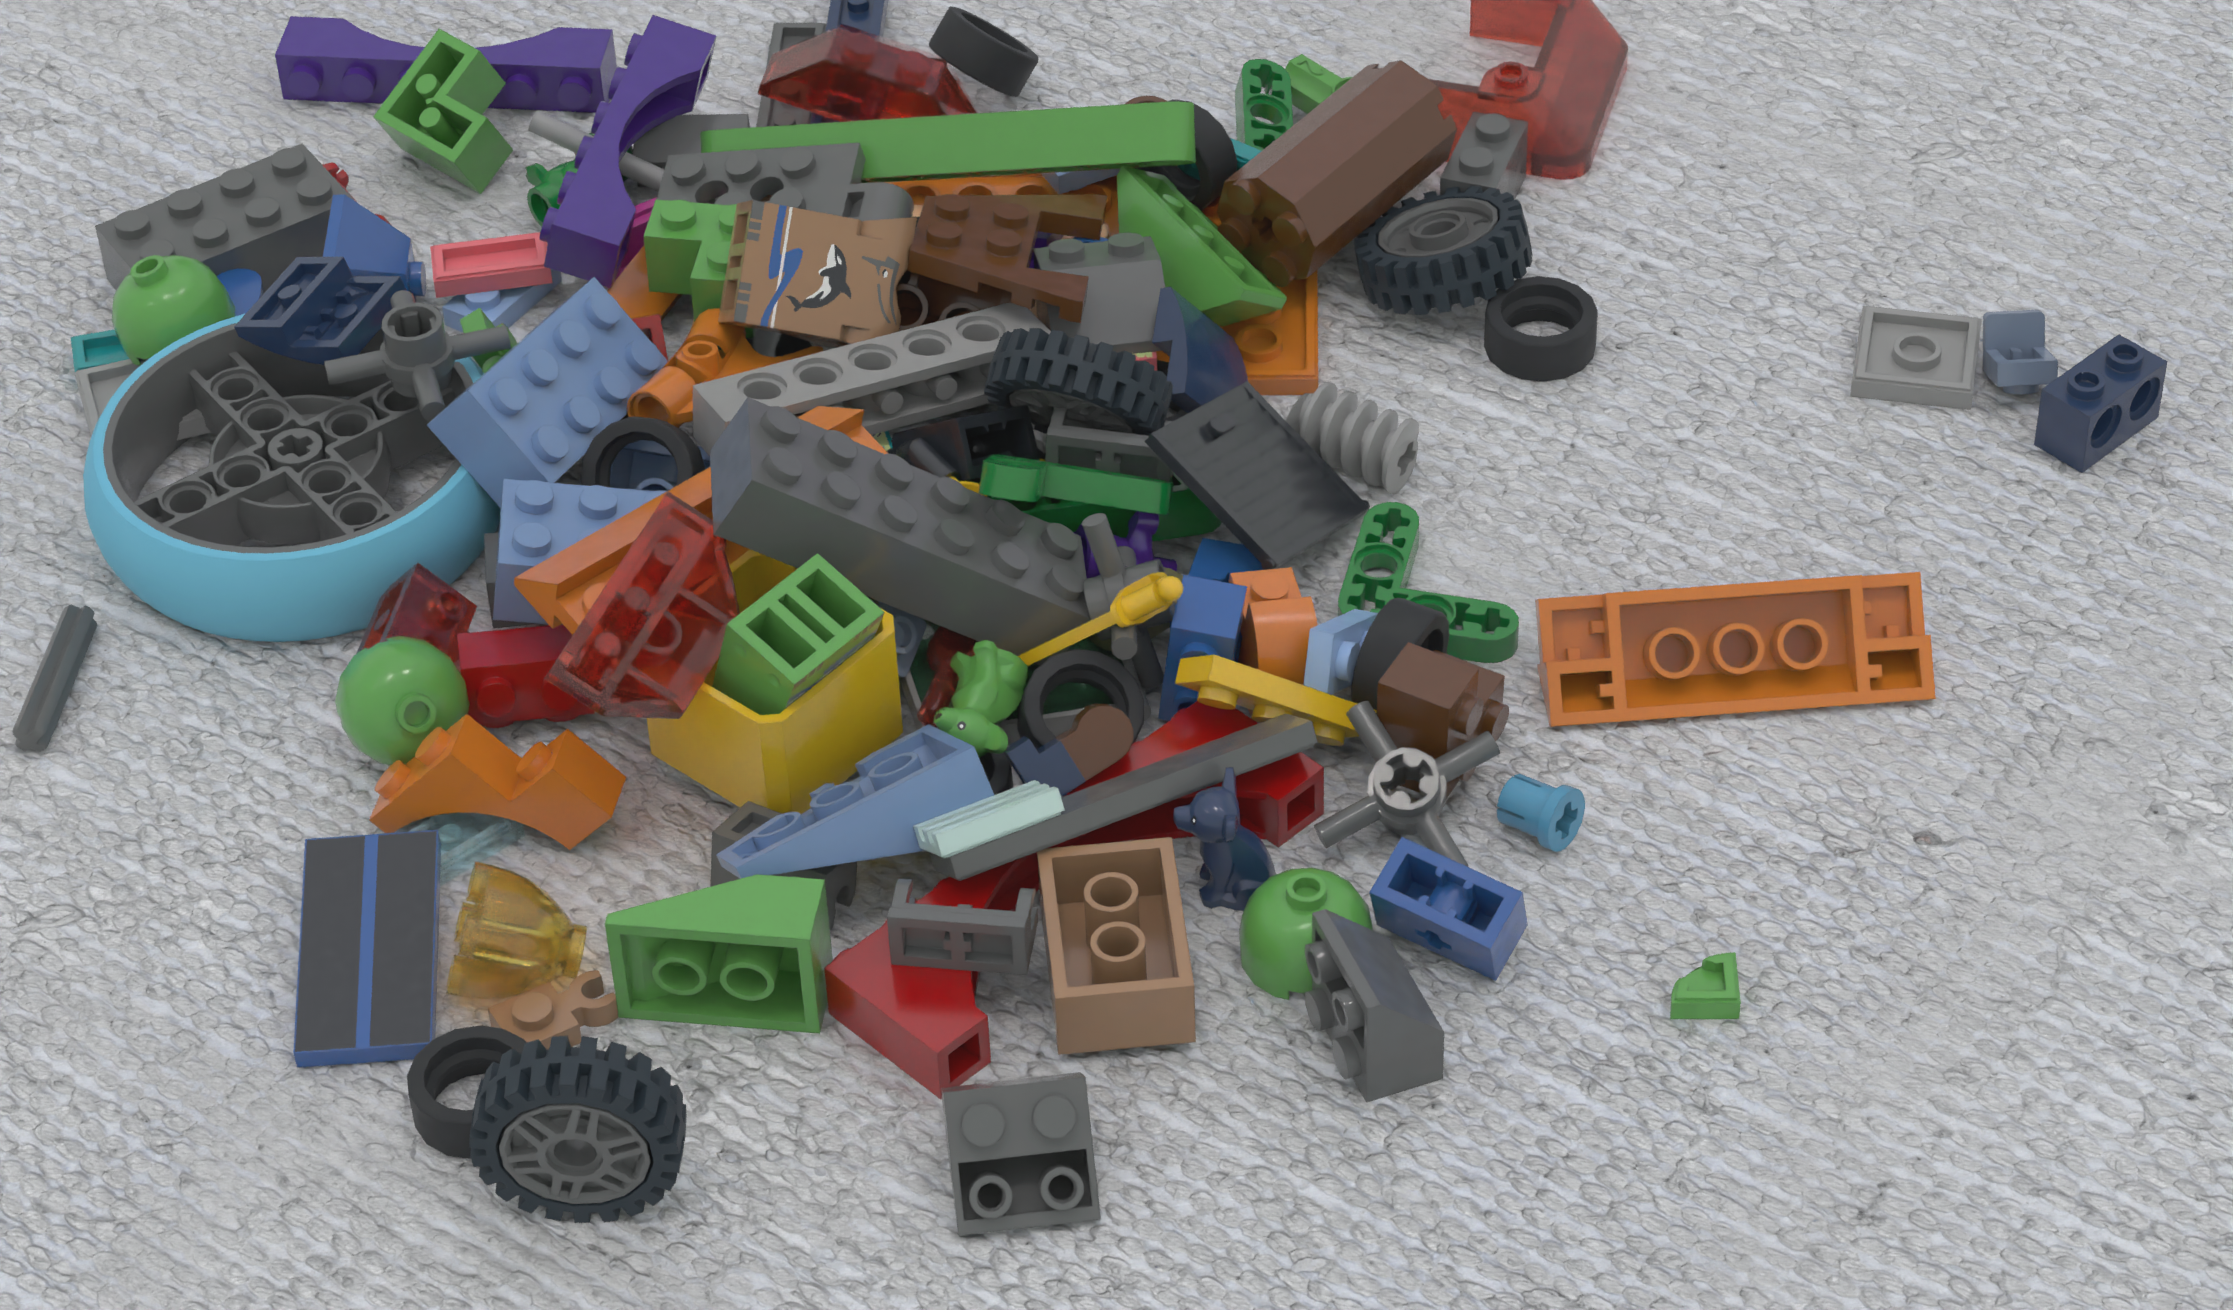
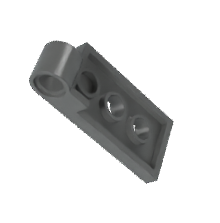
[656,142,914,221]

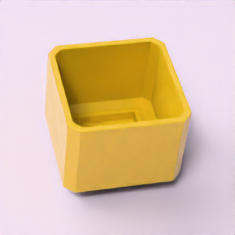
[637,549,903,815]

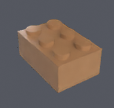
[1037,837,1196,1055]

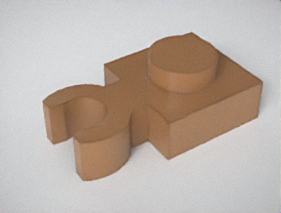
[488,970,619,1049]

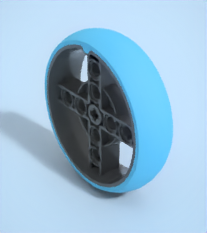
[83,314,501,642]

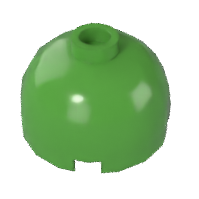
[112,255,236,366]
[335,636,470,765]
[1239,867,1373,1000]

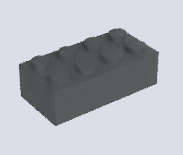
[95,143,354,294]

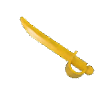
[1018,572,1184,666]

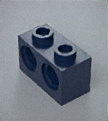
[2034,334,2167,473]

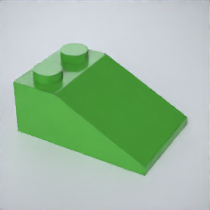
[605,874,833,1034]

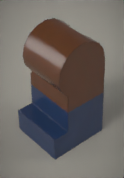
[1003,704,1133,797]

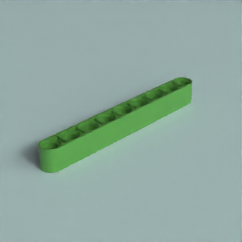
[700,102,1196,183]

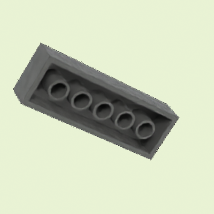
[710,397,1091,666]

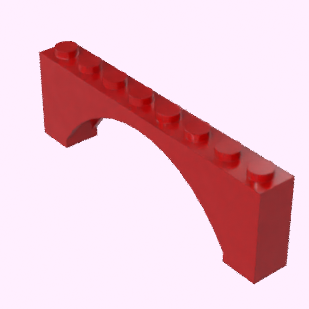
[824,701,1324,1100]

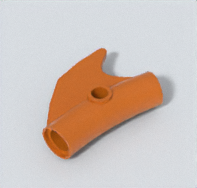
[627,308,823,428]

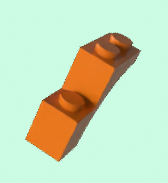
[369,714,626,850]

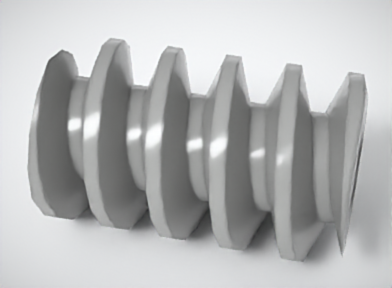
[1285,382,1419,494]

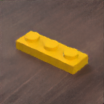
[1175,655,1377,746]

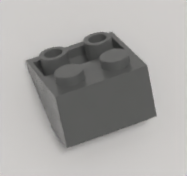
[1305,909,1444,1103]
[941,1072,1101,1236]

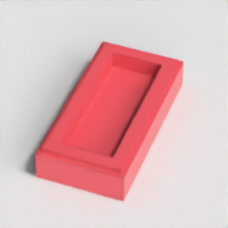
[430,232,553,298]

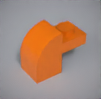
[1229,567,1318,717]

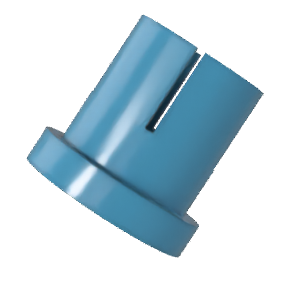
[1497,774,1585,852]

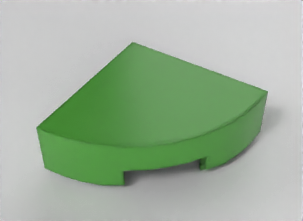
[1670,952,1741,1019]

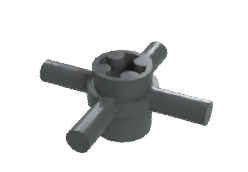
[324,290,511,421]
[1082,513,1175,689]
[1314,701,1500,867]

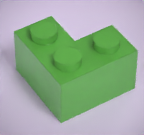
[373,28,513,194]
[644,200,756,338]

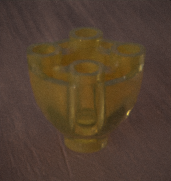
[445,861,587,1000]

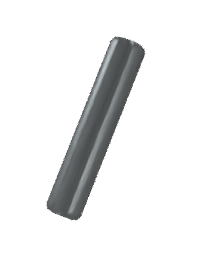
[12,604,97,752]

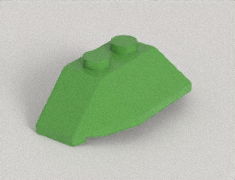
[1117,165,1287,327]

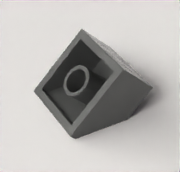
[1033,233,1165,354]

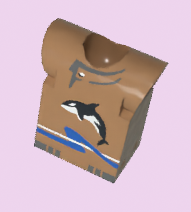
[718,200,917,346]

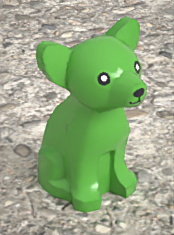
[934,640,1028,758]

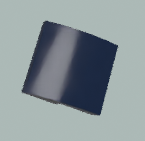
[234,257,407,365]
[1152,287,1248,414]

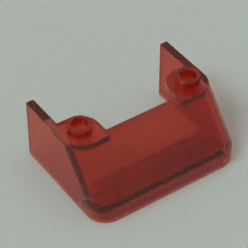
[1429,0,1628,180]

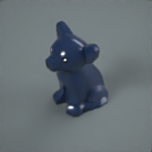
[1173,767,1276,912]

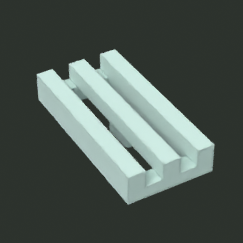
[913,780,1065,858]

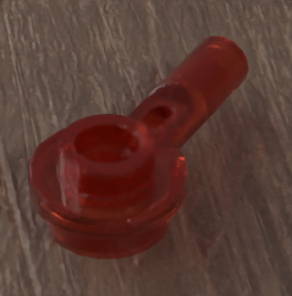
[917,626,979,727]

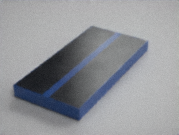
[293,830,441,1068]

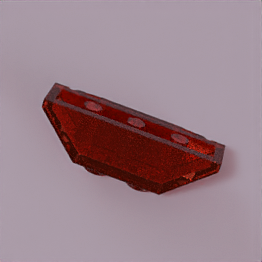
[757,24,978,122]
[544,491,740,719]

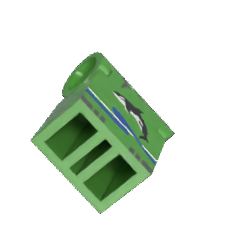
[712,553,885,715]

